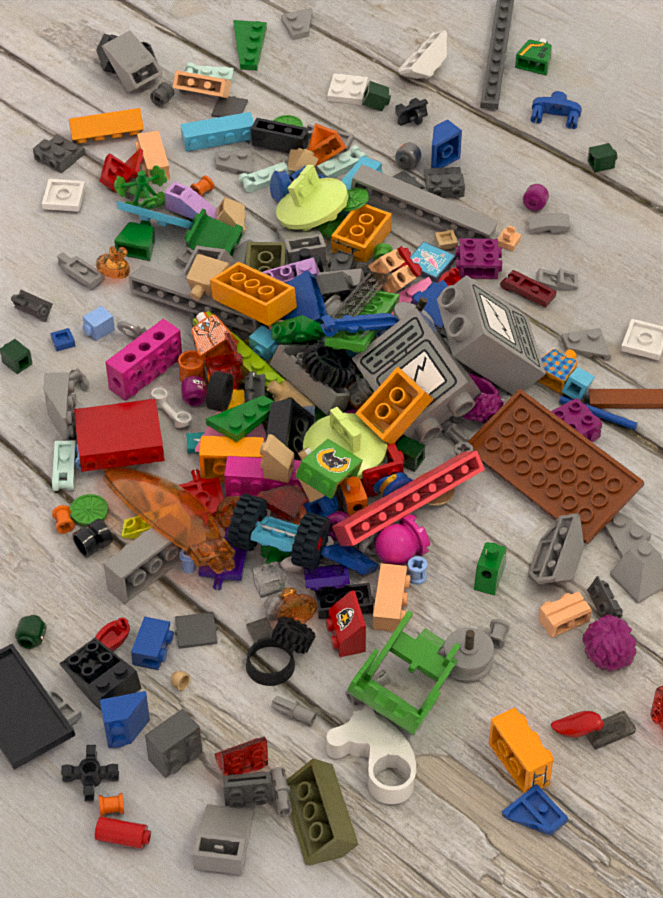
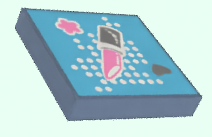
[410,241,456,283]

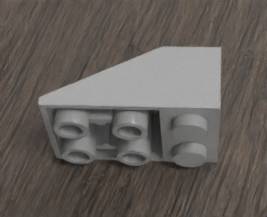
[102,31,163,93]
[277,227,326,265]
[43,372,77,441]
[193,804,254,875]

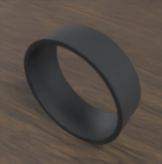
[246,638,295,686]

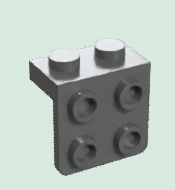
[223,771,273,807]

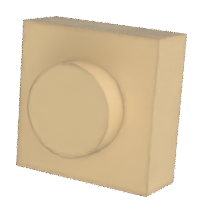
[435,230,458,250]

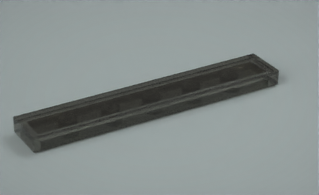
[331,271,388,319]

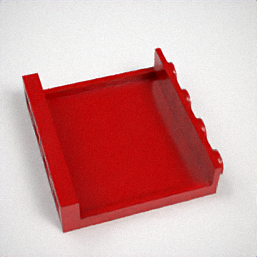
[74,399,165,472]

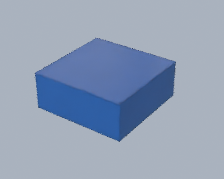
[50,328,76,351]

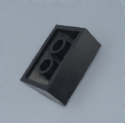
[266,398,315,461]

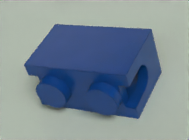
[131,616,174,670]

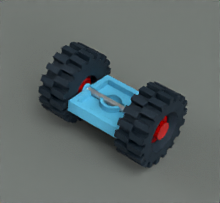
[227,493,331,571]

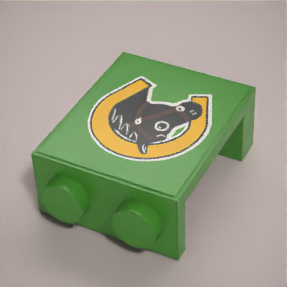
[296,439,363,499]

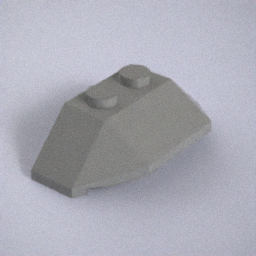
[528,513,584,584]

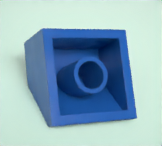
[431,119,462,168]
[100,691,150,748]

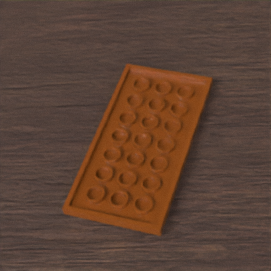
[468,389,645,545]

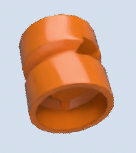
[178,350,206,383]

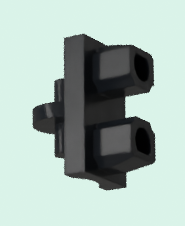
[395,97,428,126]

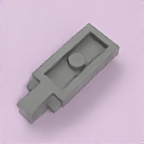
[57,252,105,290]

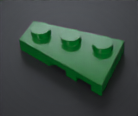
[206,395,275,442]

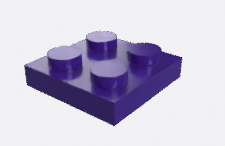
[304,564,350,591]

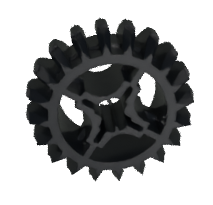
[302,342,357,388]

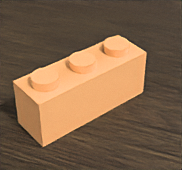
[173,70,231,98]
[135,130,170,183]
[373,563,411,632]

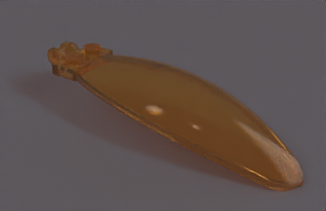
[103,467,236,574]

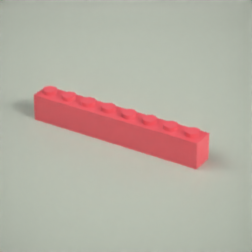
[332,451,485,546]

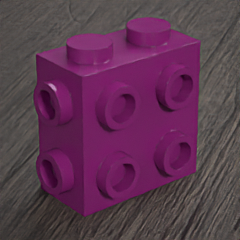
[456,238,502,279]
[551,398,602,442]

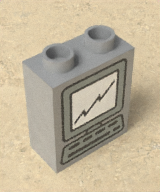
[437,275,546,395]
[352,308,481,442]

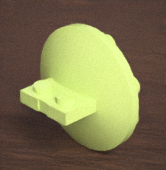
[276,165,348,231]
[303,407,387,480]

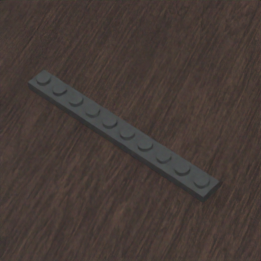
[480,0,514,109]

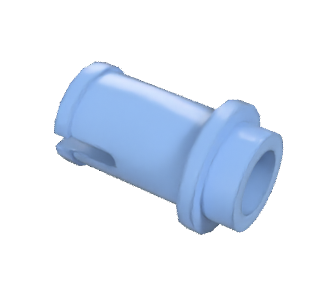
[179,547,197,573]

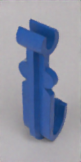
[320,313,399,337]

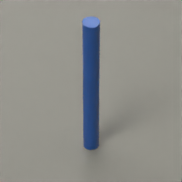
[559,395,638,430]

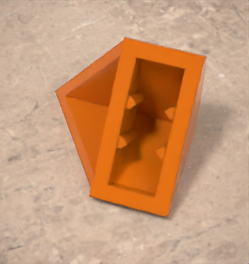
[308,123,347,167]

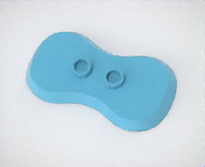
[116,201,194,229]

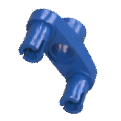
[530,91,582,129]

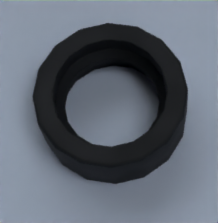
[206,371,234,412]

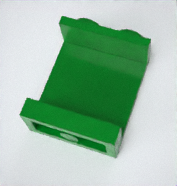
[184,208,244,256]

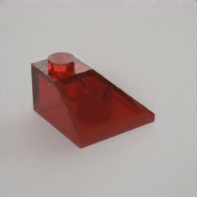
[256,484,307,522]

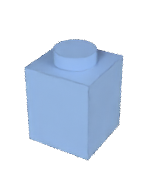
[83,306,115,341]

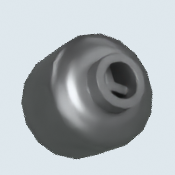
[395,142,422,169]

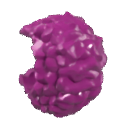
[463,373,504,423]
[582,615,637,671]

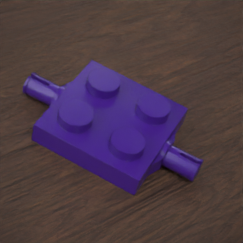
[198,527,248,590]

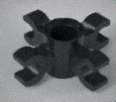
[61,745,120,801]

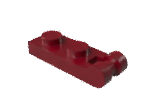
[500,270,557,308]

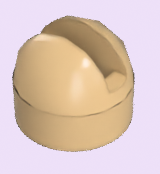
[170,670,190,690]

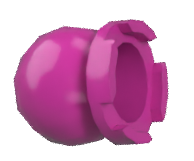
[374,514,430,565]

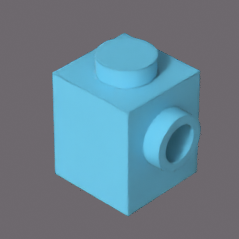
[249,325,280,361]
[562,367,595,400]

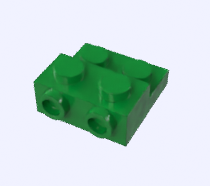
[272,315,326,345]

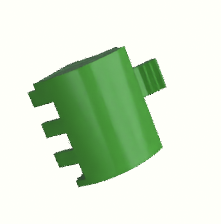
[347,610,461,736]

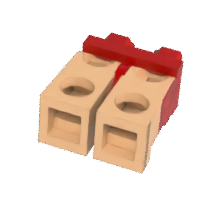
[368,246,422,293]

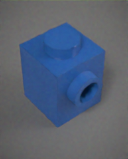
[303,495,339,517]

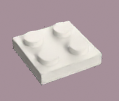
[327,73,368,105]
[42,179,86,212]
[621,319,663,361]

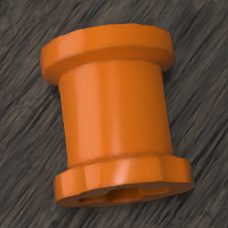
[190,175,214,197]
[52,505,75,534]
[99,793,124,817]

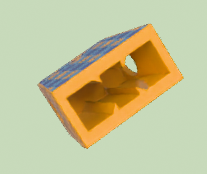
[537,349,578,395]

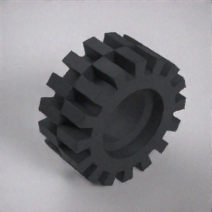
[272,616,315,654]

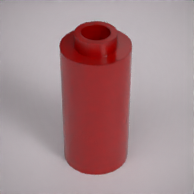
[95,816,151,849]

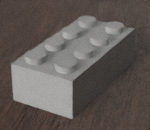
[104,514,189,604]

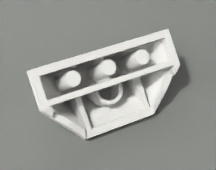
[398,30,447,79]

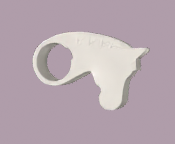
[326,704,416,804]

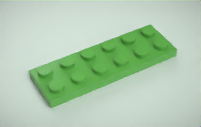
[325,289,400,353]

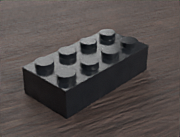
[315,583,373,619]

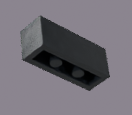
[251,118,308,153]

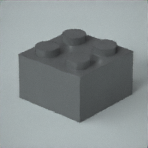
[145,709,202,778]

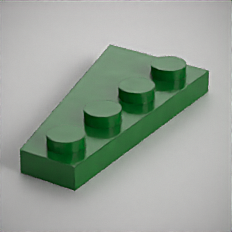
[233,20,267,71]

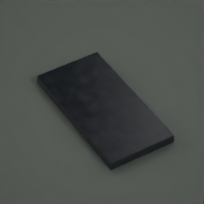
[0,644,76,770]

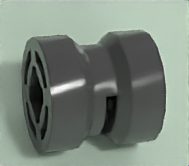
[150,82,174,107]

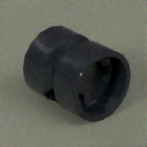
[72,518,113,557]

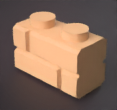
[538,591,592,637]

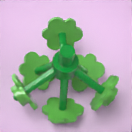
[114,165,167,210]

